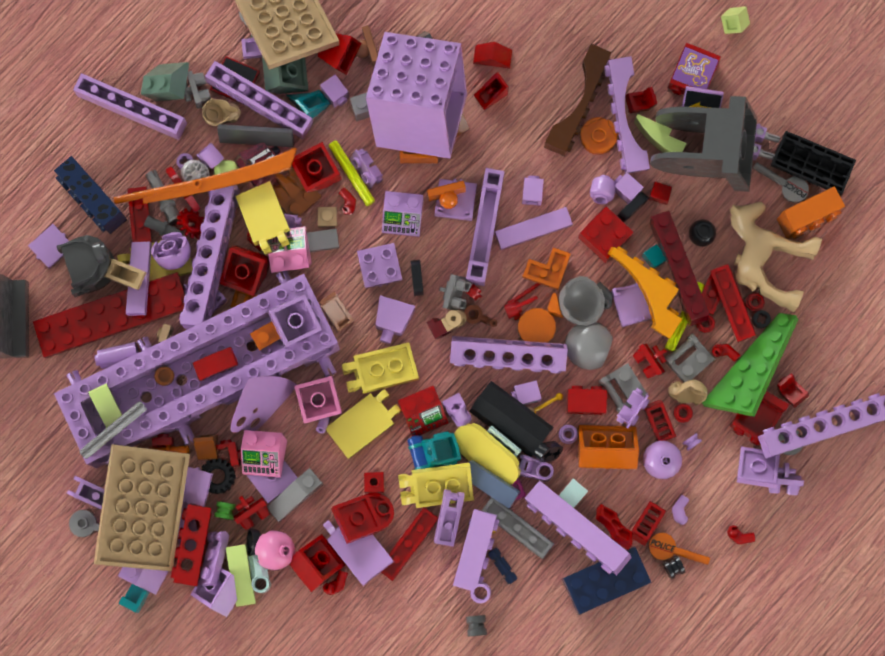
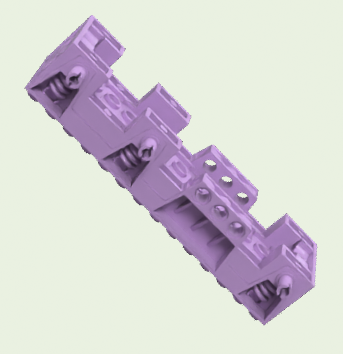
[54,271,340,468]

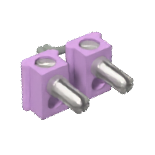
[753,124,780,161]

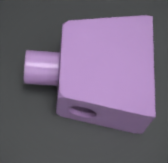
[376,295,415,344]

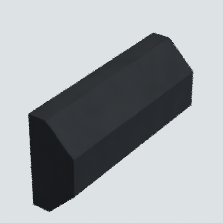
[771,131,856,196]
[469,381,554,457]

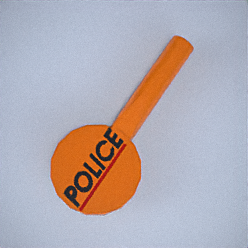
[648,533,710,565]

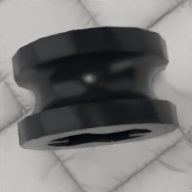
[752,310,771,329]

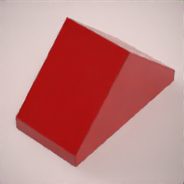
[473,41,512,69]
[474,72,509,110]

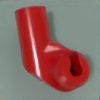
[712,344,740,362]

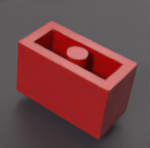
[566,386,607,415]

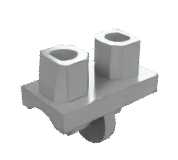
[184,71,211,109]
[439,274,471,310]

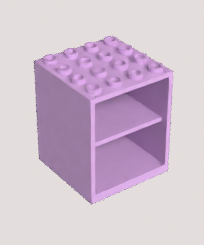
[366,32,467,159]

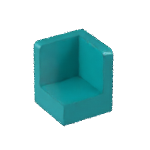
[118,584,150,613]

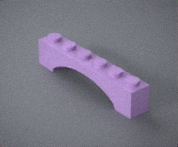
[604,56,650,174]
[466,168,504,286]

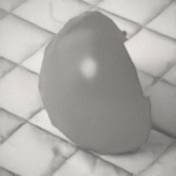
[559,276,605,326]
[565,322,613,370]

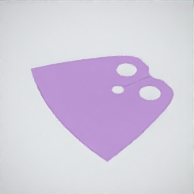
[230,376,297,432]

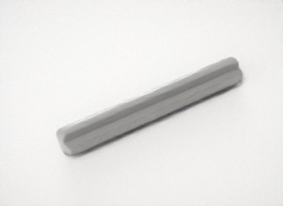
[79,402,147,459]

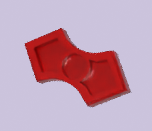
[165,166,201,212]
[596,504,632,550]

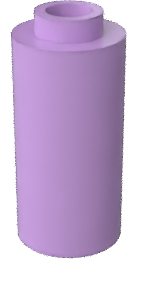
[94,342,139,369]

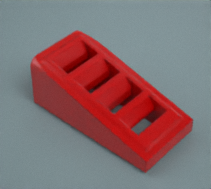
[644,400,677,441]
[631,501,666,546]

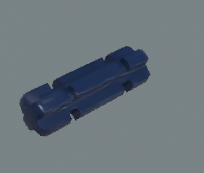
[488,548,517,584]

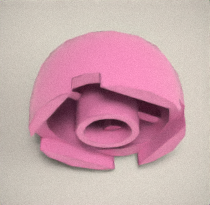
[255,530,295,570]

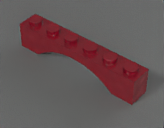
[649,210,710,327]

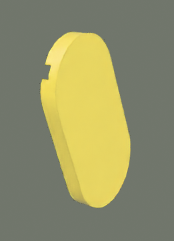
[454,423,521,485]

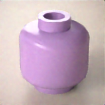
[590,175,616,205]

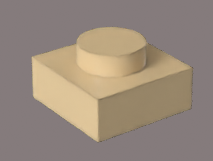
[318,207,337,227]
[157,323,174,343]

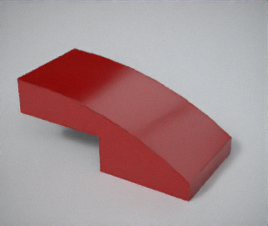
[192,347,239,381]

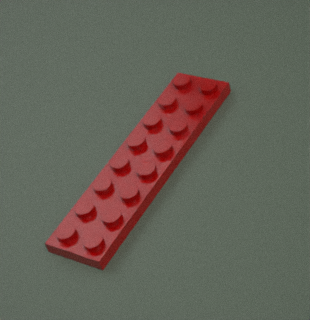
[33,272,185,358]

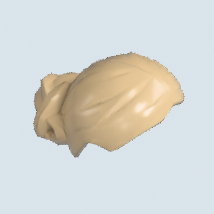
[202,98,241,127]
[668,379,707,406]

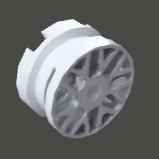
[180,160,209,182]

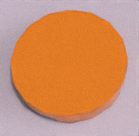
[580,117,618,155]
[517,308,556,343]

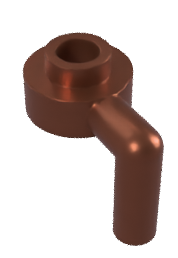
[463,304,498,327]

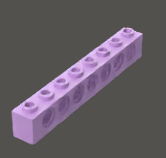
[179,185,241,330]
[758,393,885,459]

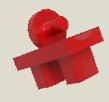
[633,343,667,378]
[234,496,270,530]

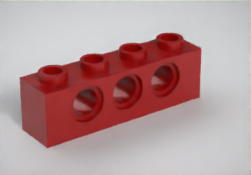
[171,504,212,587]

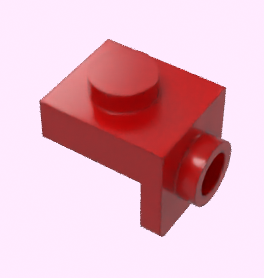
[625,87,658,113]
[777,373,809,408]
[216,439,242,468]

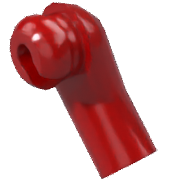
[338,187,356,215]
[727,525,755,545]
[323,570,348,595]

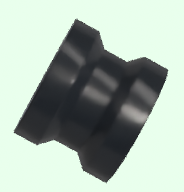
[662,555,686,580]

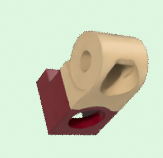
[426,310,467,339]

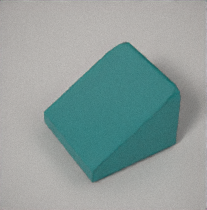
[642,244,666,269]

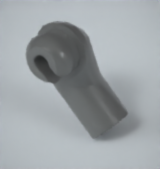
[597,281,612,309]

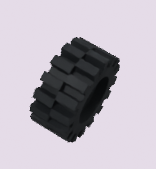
[202,458,236,494]

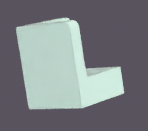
[559,478,588,508]

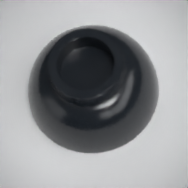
[689,219,716,247]
[246,528,262,556]

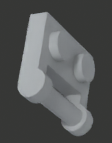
[665,334,715,383]
[599,363,646,413]

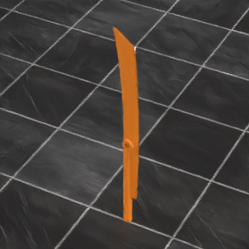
[113,148,297,204]

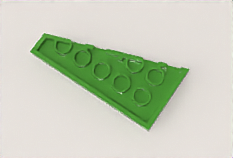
[702,313,799,417]

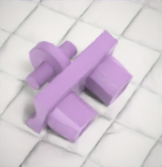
[768,463,804,495]

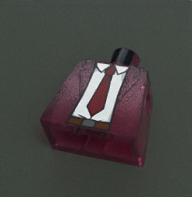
[234,143,281,187]

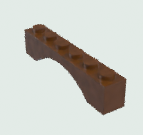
[544,44,612,157]

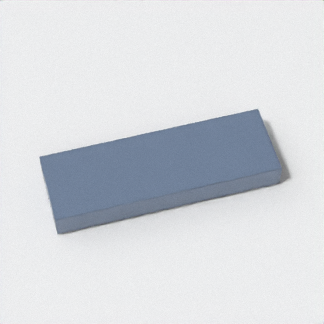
[469,460,520,509]

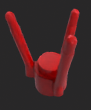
[504,283,540,321]

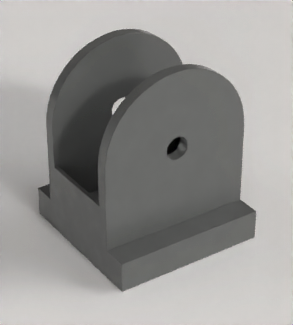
[650,96,757,192]
[0,274,29,359]

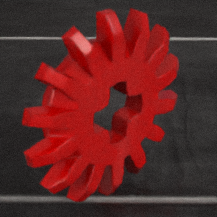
[177,208,205,239]

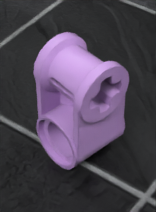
[196,143,224,169]
[442,393,472,427]
[519,455,554,482]

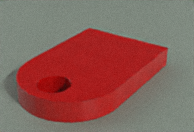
[331,492,394,544]

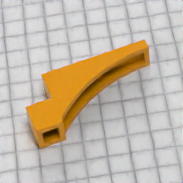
[607,246,682,339]

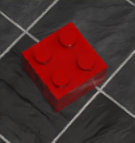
[578,206,634,264]

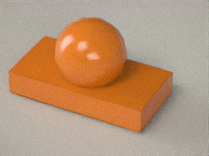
[427,180,466,209]

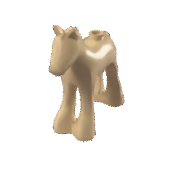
[730,202,822,312]

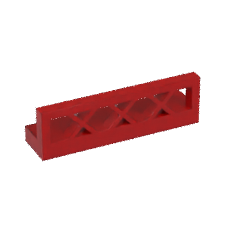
[710,264,757,343]

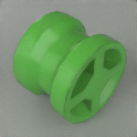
[214,501,236,520]

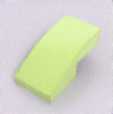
[88,383,123,428]

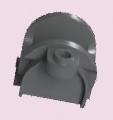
[56,235,115,297]

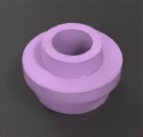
[559,425,578,444]

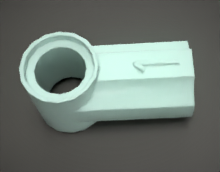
[248,555,271,593]

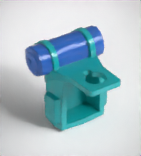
[407,431,461,470]

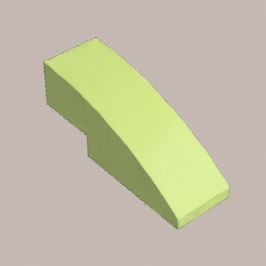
[634,114,687,153]
[226,544,256,607]

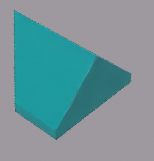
[286,90,331,119]

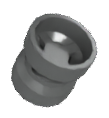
[466,615,487,637]

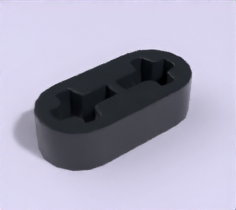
[617,192,649,222]
[411,260,424,296]
[534,441,563,462]

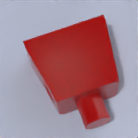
[318,33,362,75]

